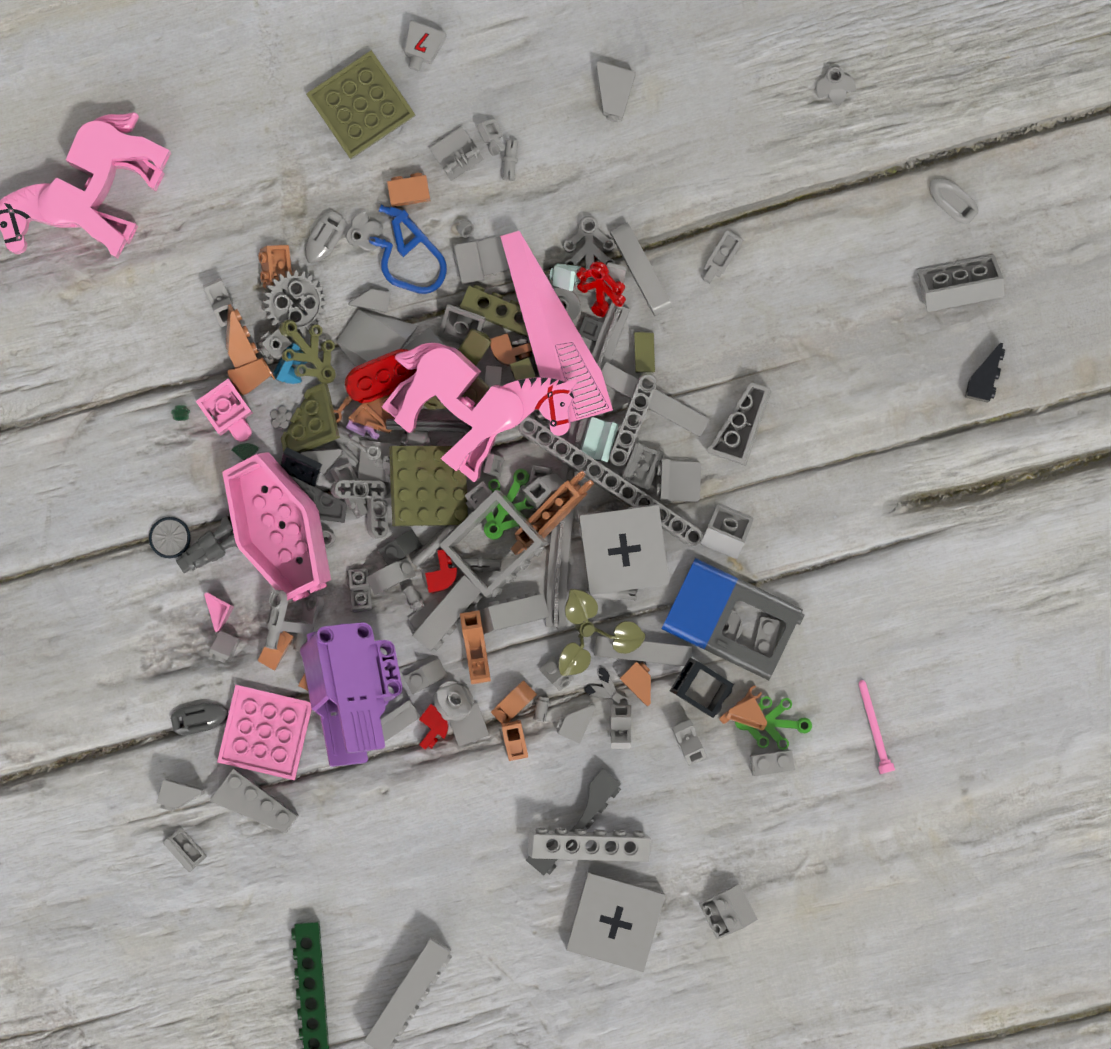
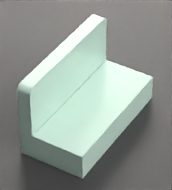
[580,417,619,462]

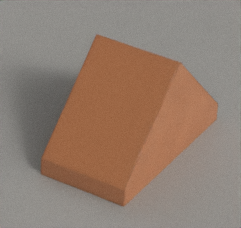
[726,698,767,731]

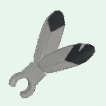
[584,668,630,705]

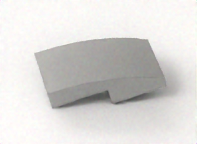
[348,568,372,612]

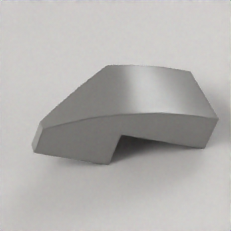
[348,289,391,313]

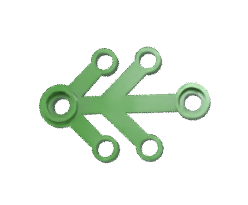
[484,469,534,540]
[735,696,812,750]

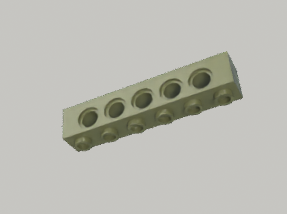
[460,285,579,338]

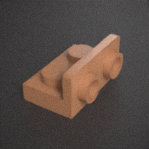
[258,245,292,288]

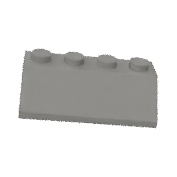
[917,255,1005,312]

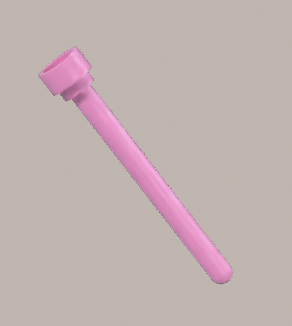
[858,680,895,774]

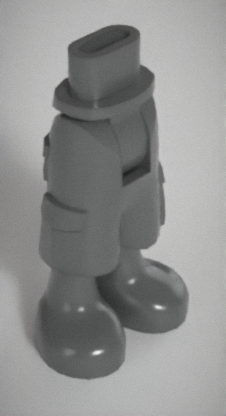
[176,515,238,574]

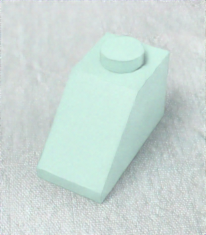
[550,263,581,291]

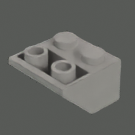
[699,884,758,939]

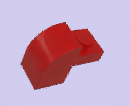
[425,550,457,593]
[419,704,449,750]

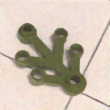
[279,320,336,384]

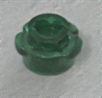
[171,405,190,421]

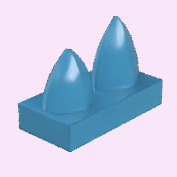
[271,343,307,384]

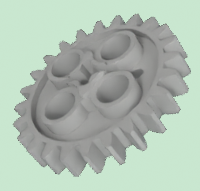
[262,270,327,334]

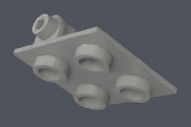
[429,127,483,181]

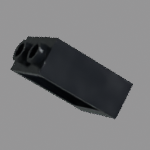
[670,657,734,718]

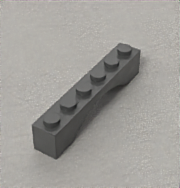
[525,768,621,876]

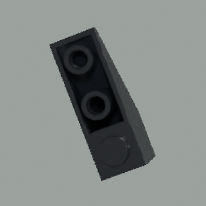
[965,343,1005,403]

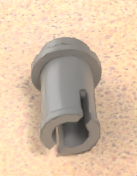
[402,585,425,612]
[533,696,551,722]

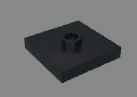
[281,447,322,487]

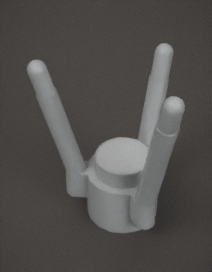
[334,426,379,464]

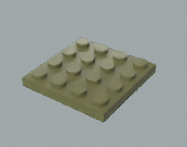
[306,50,416,160]
[389,446,468,526]

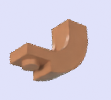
[460,610,491,684]

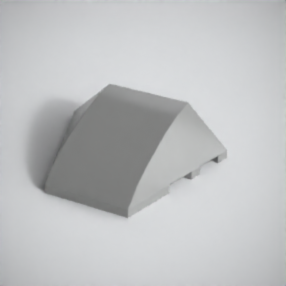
[336,309,418,367]

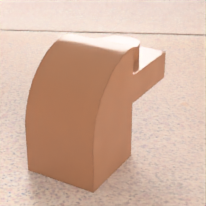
[490,334,533,366]
[491,680,537,724]
[501,720,528,761]

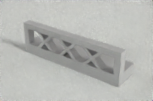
[367,700,421,754]

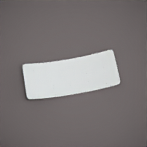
[485,366,502,388]

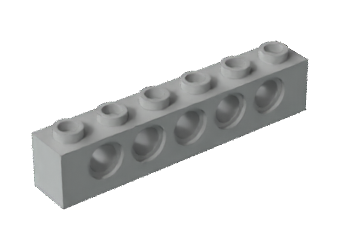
[528,827,651,862]

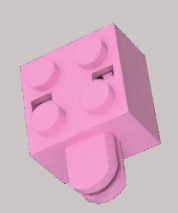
[196,379,253,442]

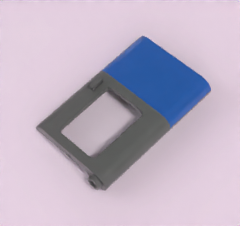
[661,558,805,681]

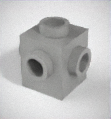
[257,328,292,360]

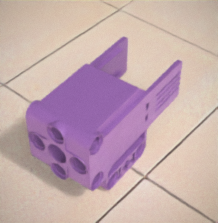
[300,623,402,767]

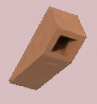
[226,304,259,368]

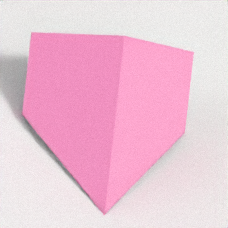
[204,593,234,632]

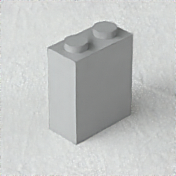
[750,750,795,776]

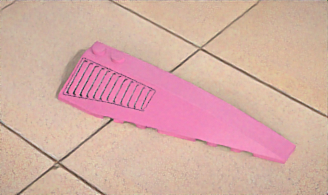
[500,231,613,422]

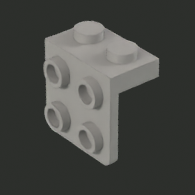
[657,459,701,502]

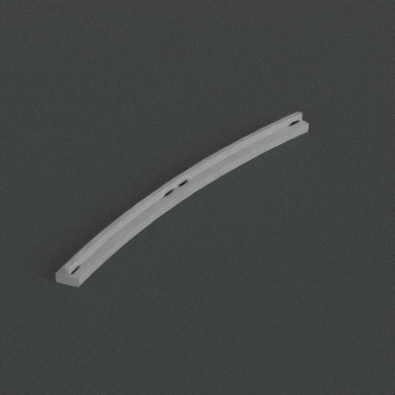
[546,302,630,627]

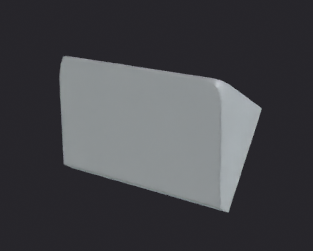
[454,241,485,285]
[163,827,207,872]

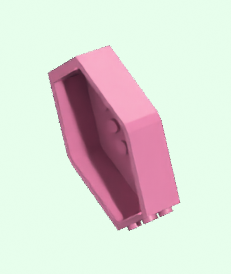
[222,452,331,602]

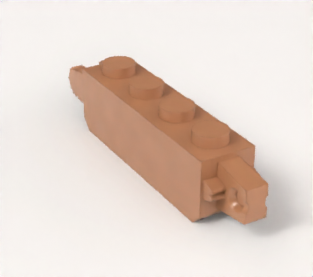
[510,470,594,555]

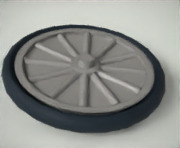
[149,517,191,559]

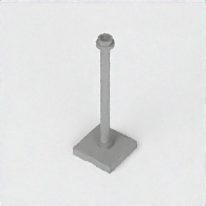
[358,440,401,483]

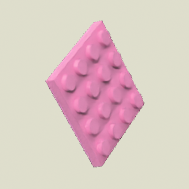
[217,685,312,780]

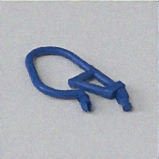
[369,204,447,294]

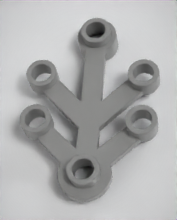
[564,216,616,293]

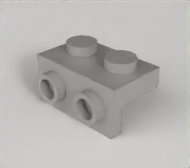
[622,443,664,491]

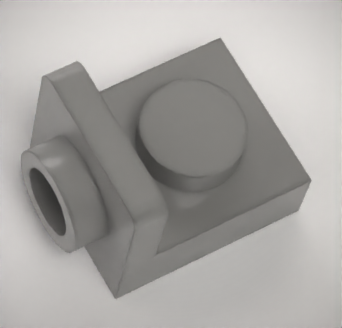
[465,481,493,512]

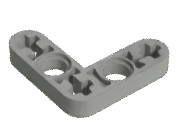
[331,480,388,539]

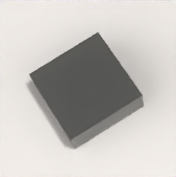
[579,316,603,342]

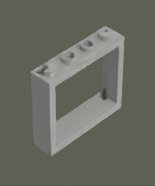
[440,490,548,598]

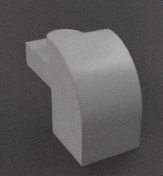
[203,278,235,327]
[366,558,416,595]
[611,705,631,749]
[672,719,707,766]

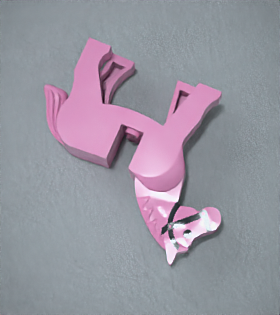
[0,112,171,259]

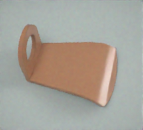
[227,357,275,395]

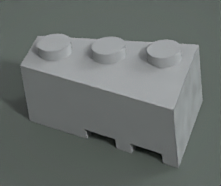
[480,592,549,634]

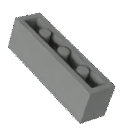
[412,575,483,651]

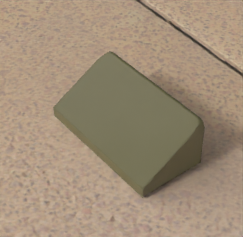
[458,328,491,366]
[634,332,655,373]

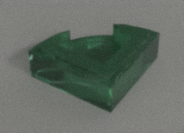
[232,443,260,461]

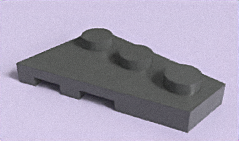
[291,476,347,523]

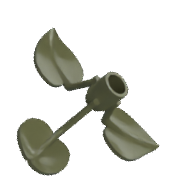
[559,589,645,676]

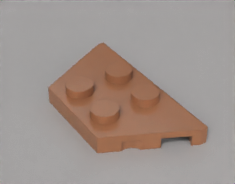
[348,393,395,433]

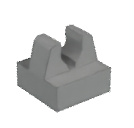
[481,454,505,477]

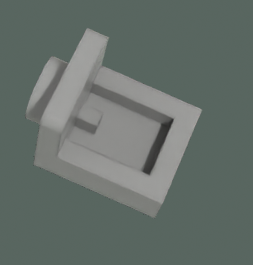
[539,656,573,691]

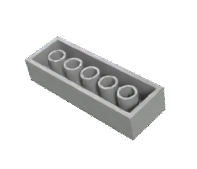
[364,937,452,1049]

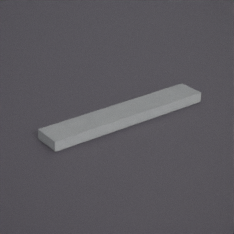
[601,362,710,437]

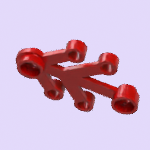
[576,262,626,317]

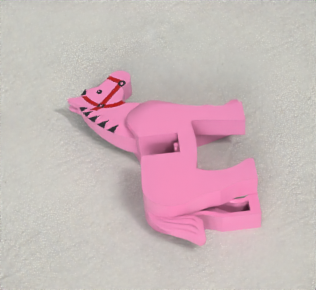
[382,343,579,482]

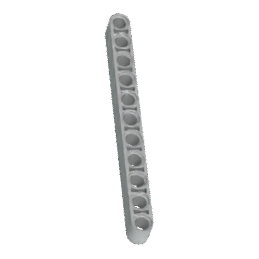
[518,418,703,546]

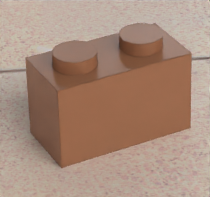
[387,173,431,207]

